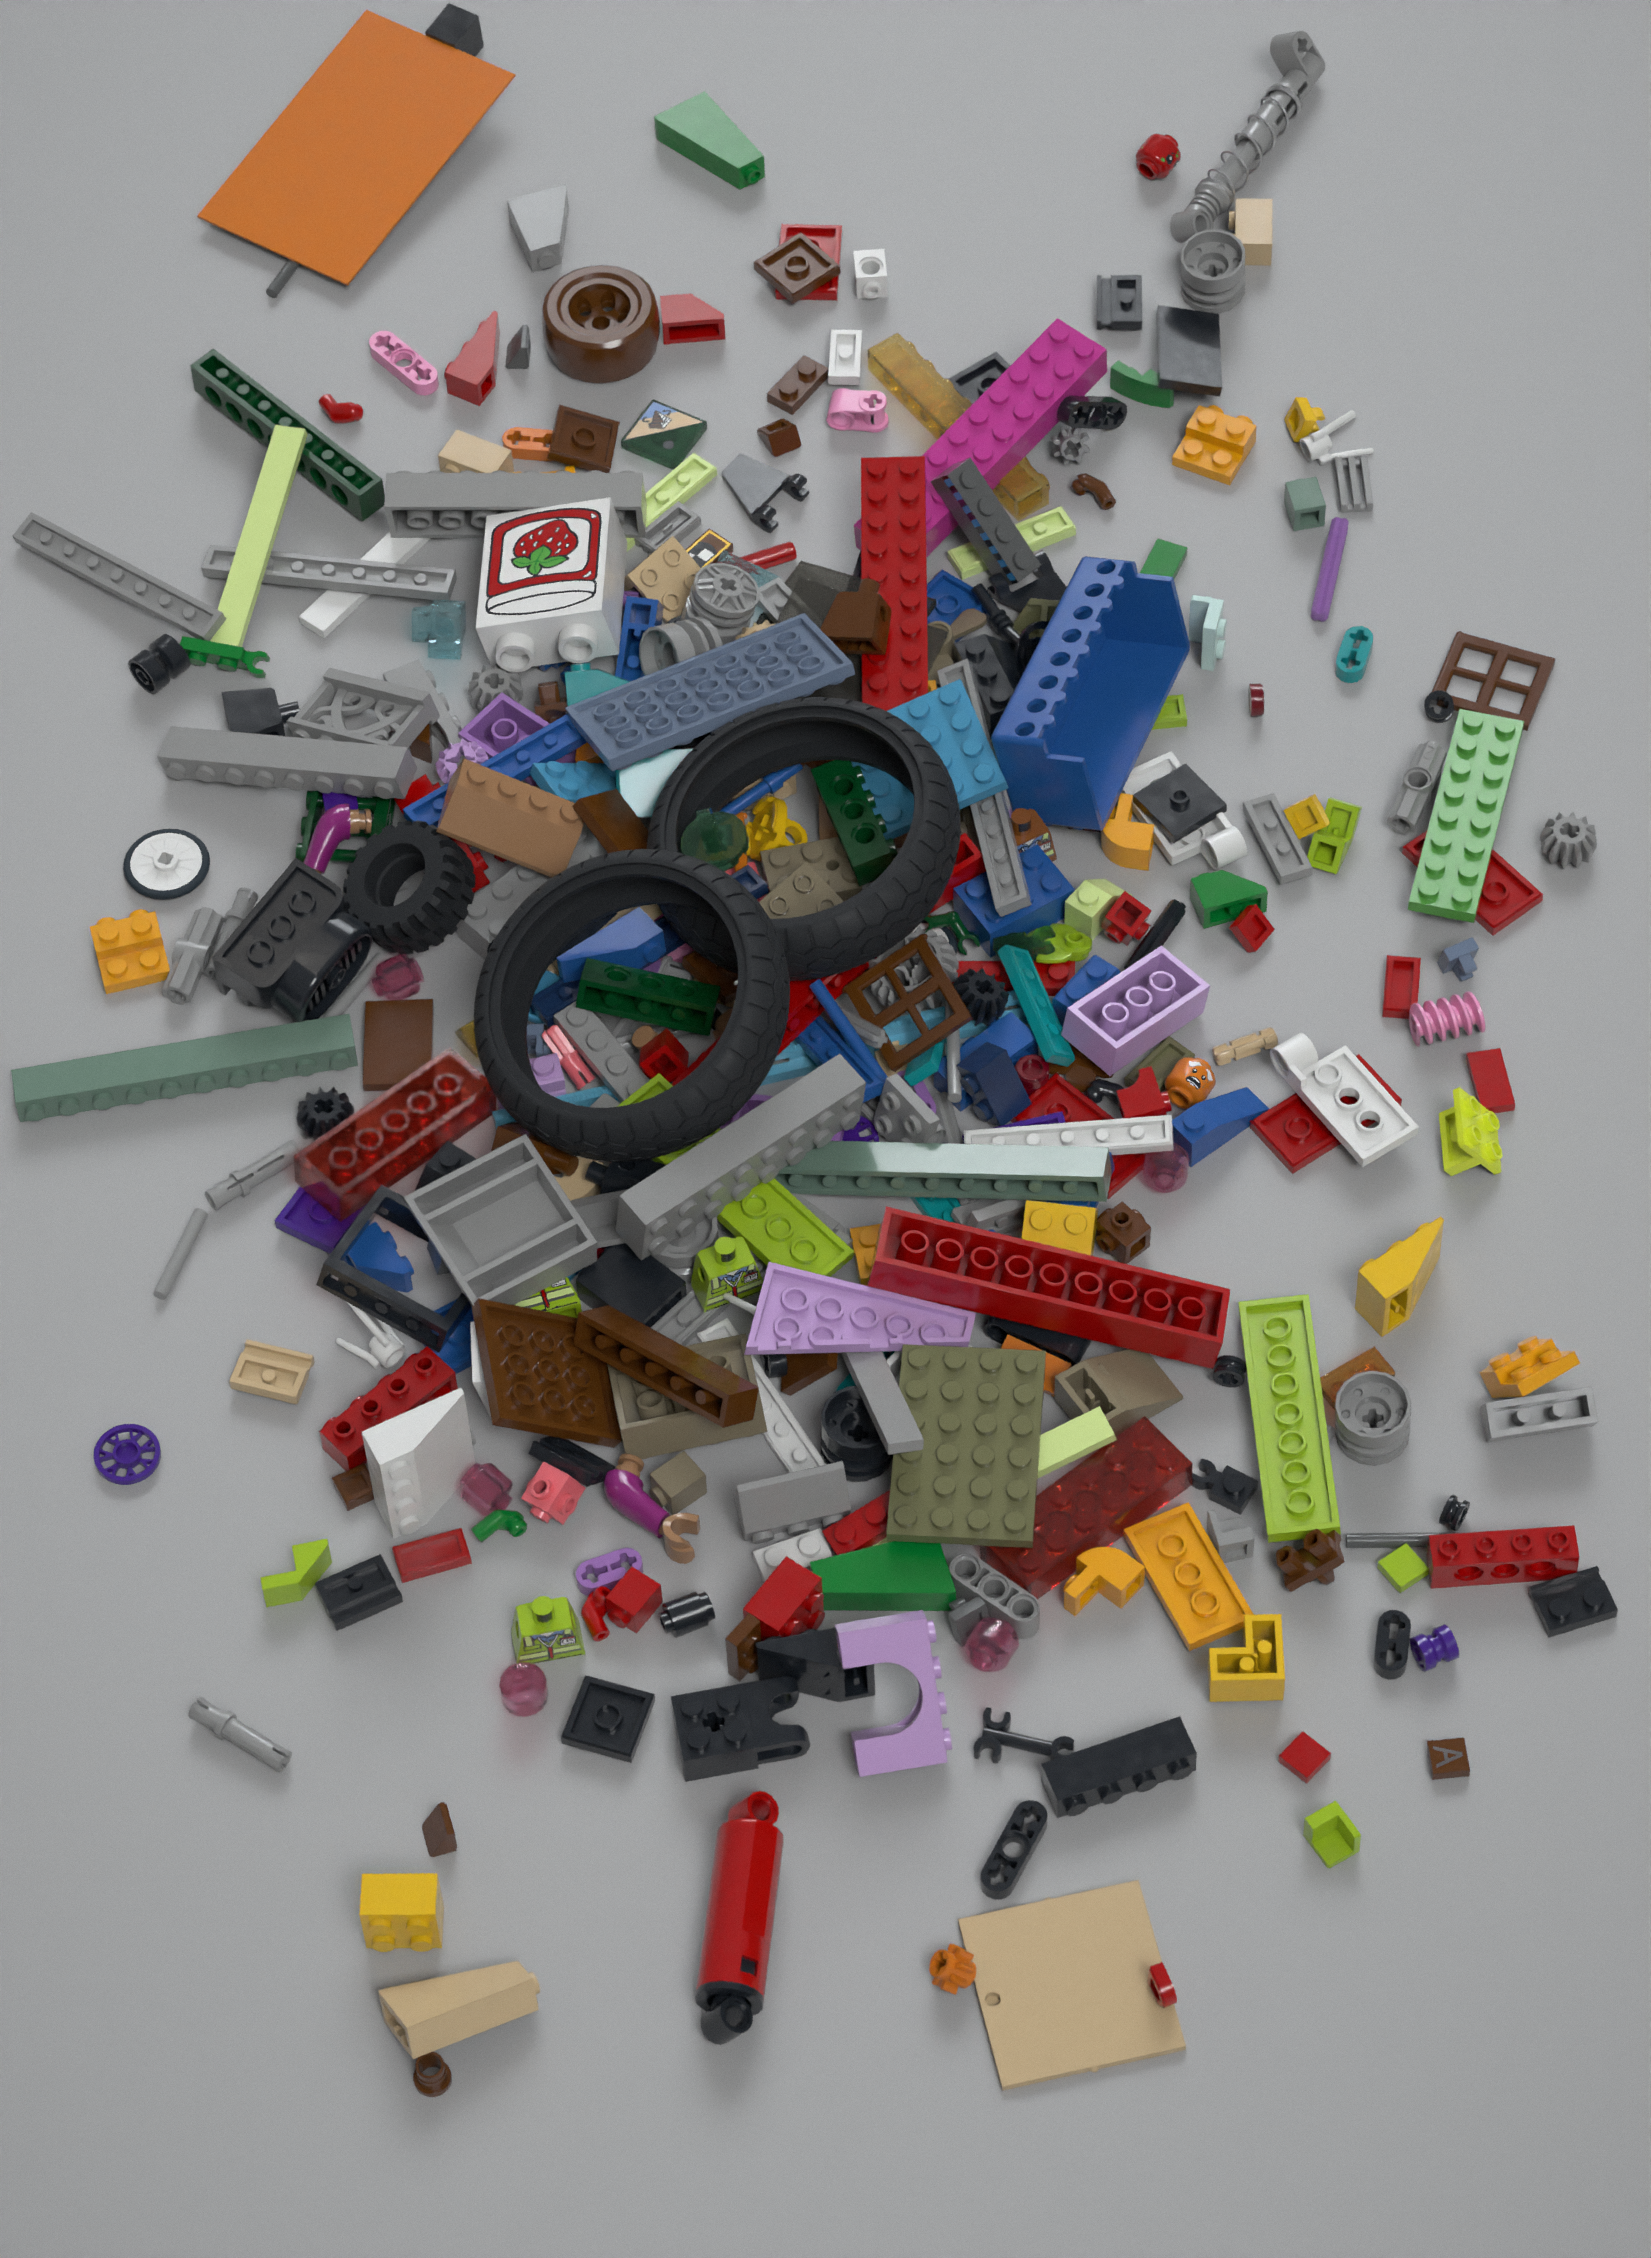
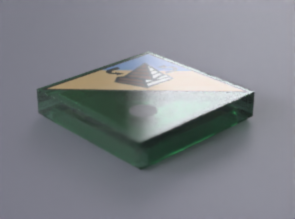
[621,399,707,470]

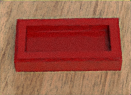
[1382,955,1421,1019]
[1466,1048,1515,1113]
[392,1528,472,1583]

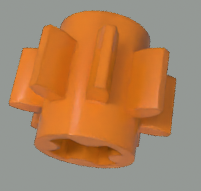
[929,1943,977,1995]

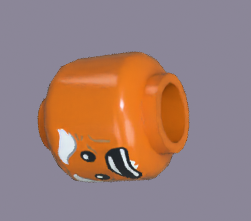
[1165,1057,1216,1109]

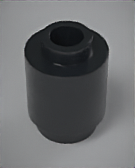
[658,1591,715,1638]

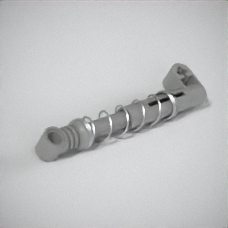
[1170,30,1326,243]

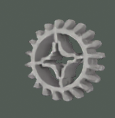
[868,927,959,1015]

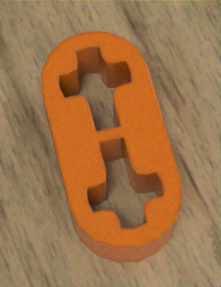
[502,427,553,461]

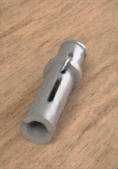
[205,887,258,981]
[205,1140,303,1210]
[188,1697,292,1772]

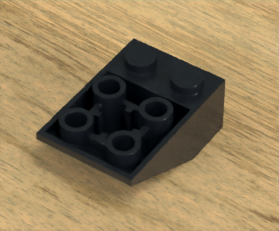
[756,1622,875,1702]

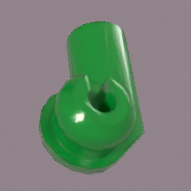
[471,1509,527,1542]

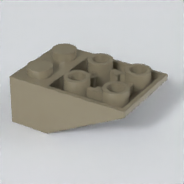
[1055,1349,1183,1437]

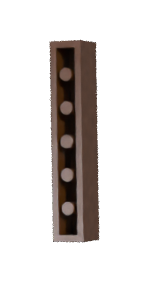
[573,1305,759,1428]

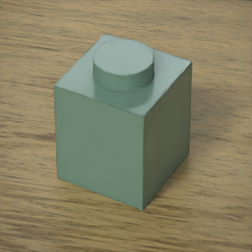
[1284,477,1326,531]

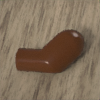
[1072,473,1116,510]

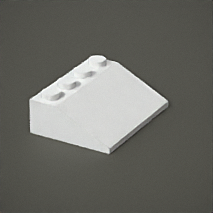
[362,1388,476,1539]

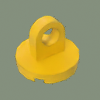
[745,795,808,862]

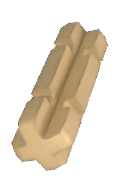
[1212,1027,1278,1066]

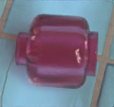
[372,954,425,1000]
[1143,1143,1189,1193]
[459,1463,513,1516]
[965,1617,1019,1672]
[499,1662,549,1717]

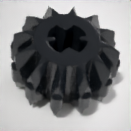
[953,968,1009,1027]
[296,1087,355,1145]

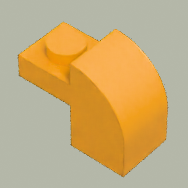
[1101,793,1154,871]
[1063,1547,1145,1616]

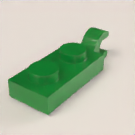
[180,636,270,678]

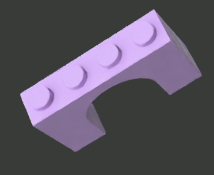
[835,1610,952,1777]

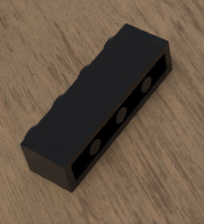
[1041,1716,1197,1818]

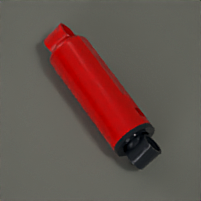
[695,1791,784,2045]

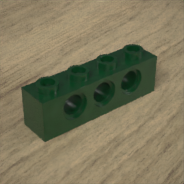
[810,760,898,886]
[575,958,721,1036]

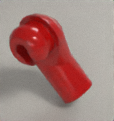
[318,394,364,424]
[581,1586,610,1642]

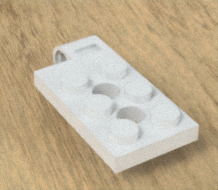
[1121,751,1247,870]
[1270,1033,1419,1167]

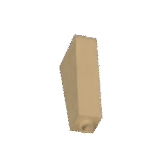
[378,1961,540,2059]

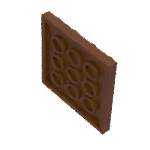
[472,1298,622,1448]

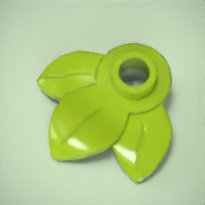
[1026,923,1092,963]

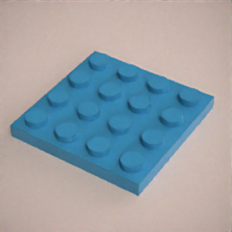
[851,679,1009,839]

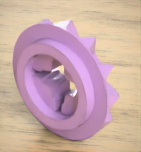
[435,738,488,784]

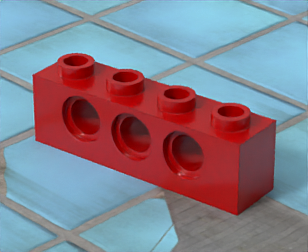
[1426,1525,1580,1589]

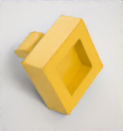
[1284,397,1325,442]
[1283,794,1330,839]

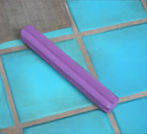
[1311,517,1349,622]

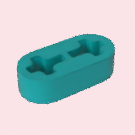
[1335,626,1373,683]

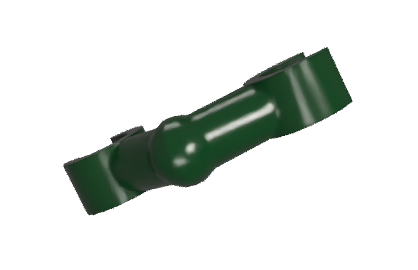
[923,911,980,955]

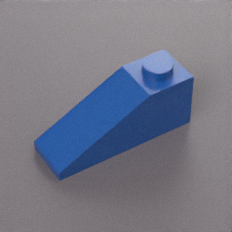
[615,596,664,681]
[556,906,666,983]
[1172,1087,1269,1167]

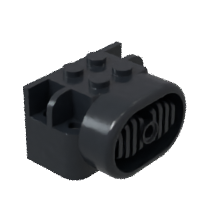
[212,858,373,1022]

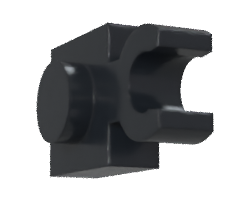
[1190,1459,1258,1515]

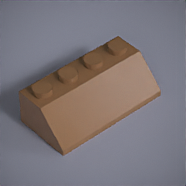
[436,758,584,878]

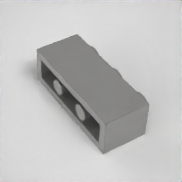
[1481,1387,1598,1443]

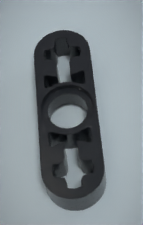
[1057,395,1127,429]
[980,1800,1047,1900]

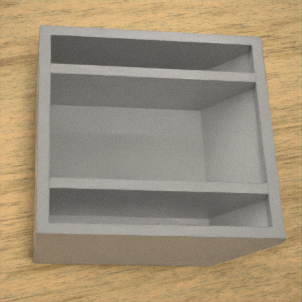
[404,1134,597,1306]

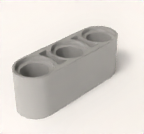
[949,1553,1040,1639]

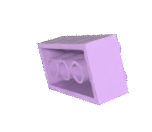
[1061,946,1210,1076]

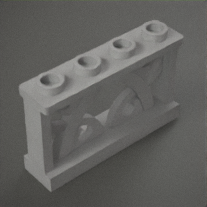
[286,668,440,747]

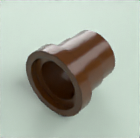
[413,2052,452,2097]

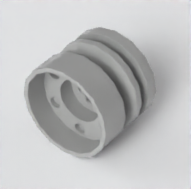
[1181,230,1245,313]
[681,563,760,645]
[639,617,722,676]
[1335,1371,1411,1466]

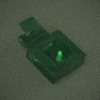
[993,926,1056,961]

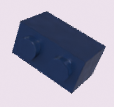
[956,1042,1032,1126]

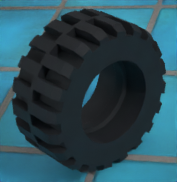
[343,821,476,955]

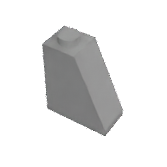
[507,184,569,272]

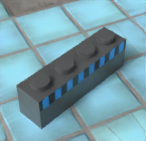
[930,457,1041,586]

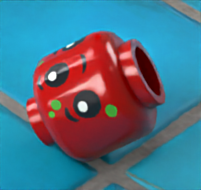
[1135,134,1181,180]

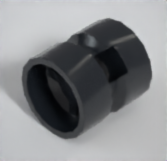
[128,634,190,694]

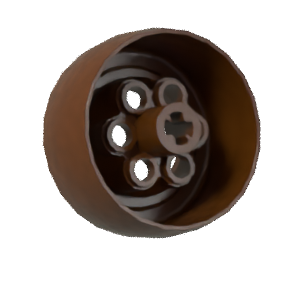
[542,265,660,383]

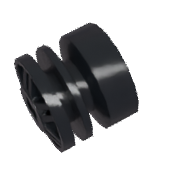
[820,1386,893,1482]

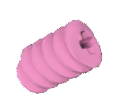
[1409,991,1485,1047]

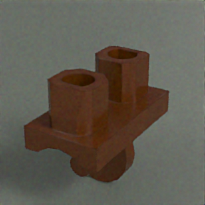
[534,681,568,724]
[1276,1529,1345,1592]

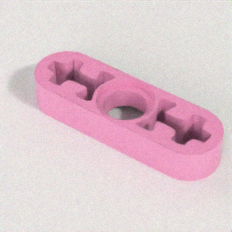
[369,331,439,395]

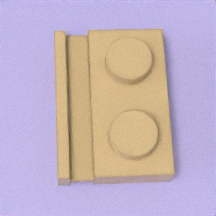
[229,1339,315,1405]

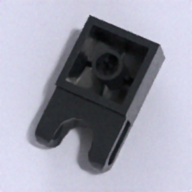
[671,1676,811,1782]

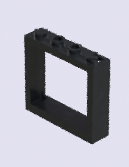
[316,1185,472,1353]

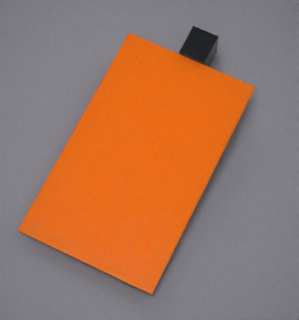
[197,3,515,286]

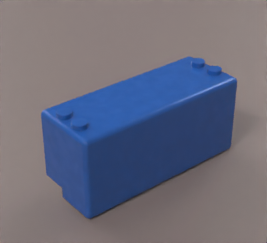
[991,556,1190,831]

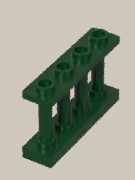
[296,790,396,863]

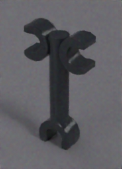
[974,1707,1074,1764]

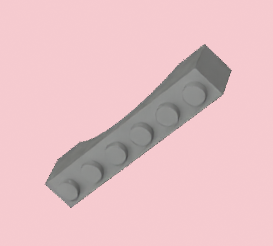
[383,660,466,767]

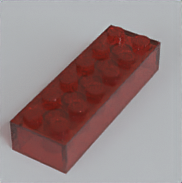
[293,1047,497,1222]
[980,1416,1193,1600]

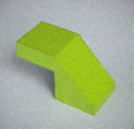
[1307,797,1362,874]
[260,1539,332,1607]

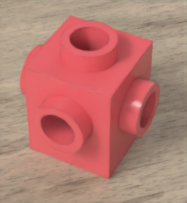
[521,1461,586,1525]

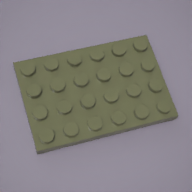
[886,1344,1046,1548]

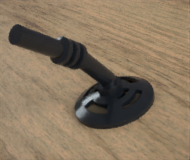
[972,583,1049,677]

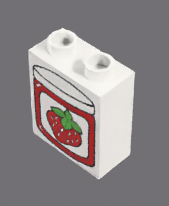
[476,497,627,672]

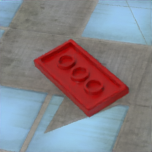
[1402,830,1543,936]
[1250,1054,1402,1174]
[1010,1073,1156,1200]

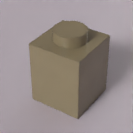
[649,1451,707,1515]

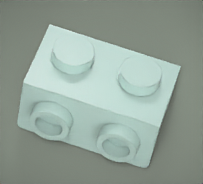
[1189,595,1227,671]

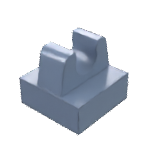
[1437,937,1479,982]

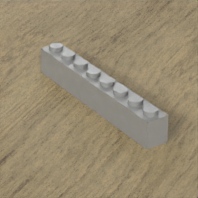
[157,726,417,799]

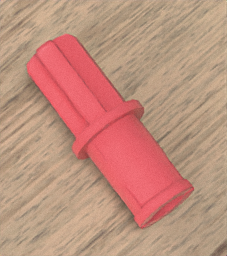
[541,1025,596,1090]

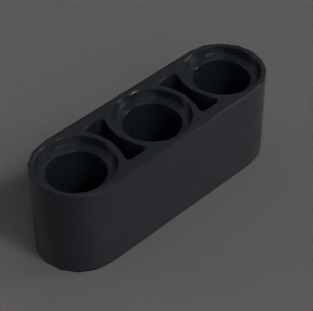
[984,1316,1092,1366]

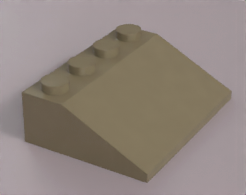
[607,1333,767,1459]

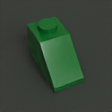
[1190,870,1268,929]

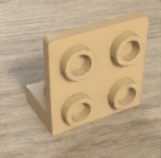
[624,536,701,623]

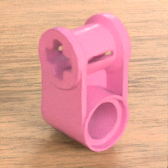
[826,388,889,433]

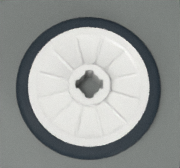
[123,828,210,900]

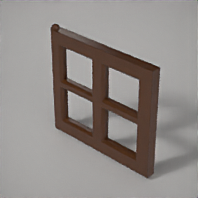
[1432,631,1556,731]
[842,934,973,1072]

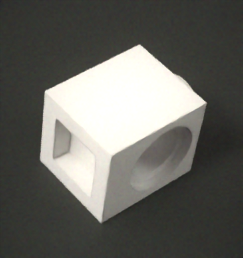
[853,249,888,299]

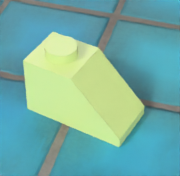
[1065,878,1132,941]

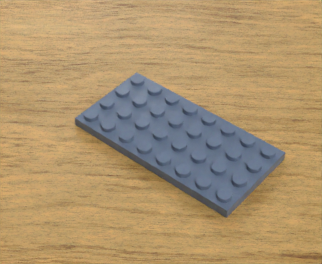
[565,613,855,771]

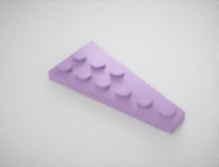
[744,1262,976,1355]

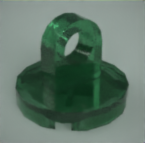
[681,807,749,871]

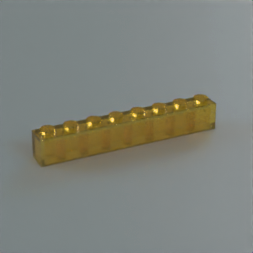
[868,332,1050,522]

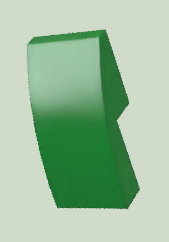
[1110,360,1174,409]

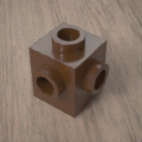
[1096,1201,1151,1264]

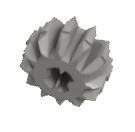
[467,663,523,712]
[1540,812,1597,869]

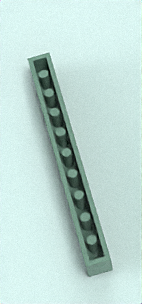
[11,1013,358,1122]
[775,1141,1112,1202]

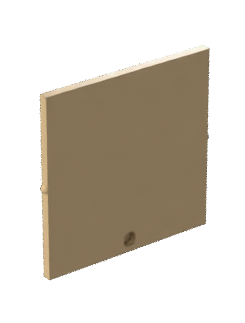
[958,1880,1186,2091]

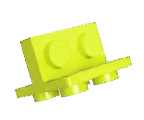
[1439,1087,1503,1176]

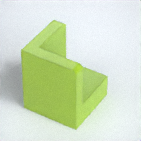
[1303,1800,1361,1868]

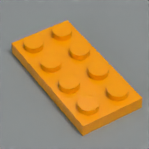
[1124,1502,1253,1651]

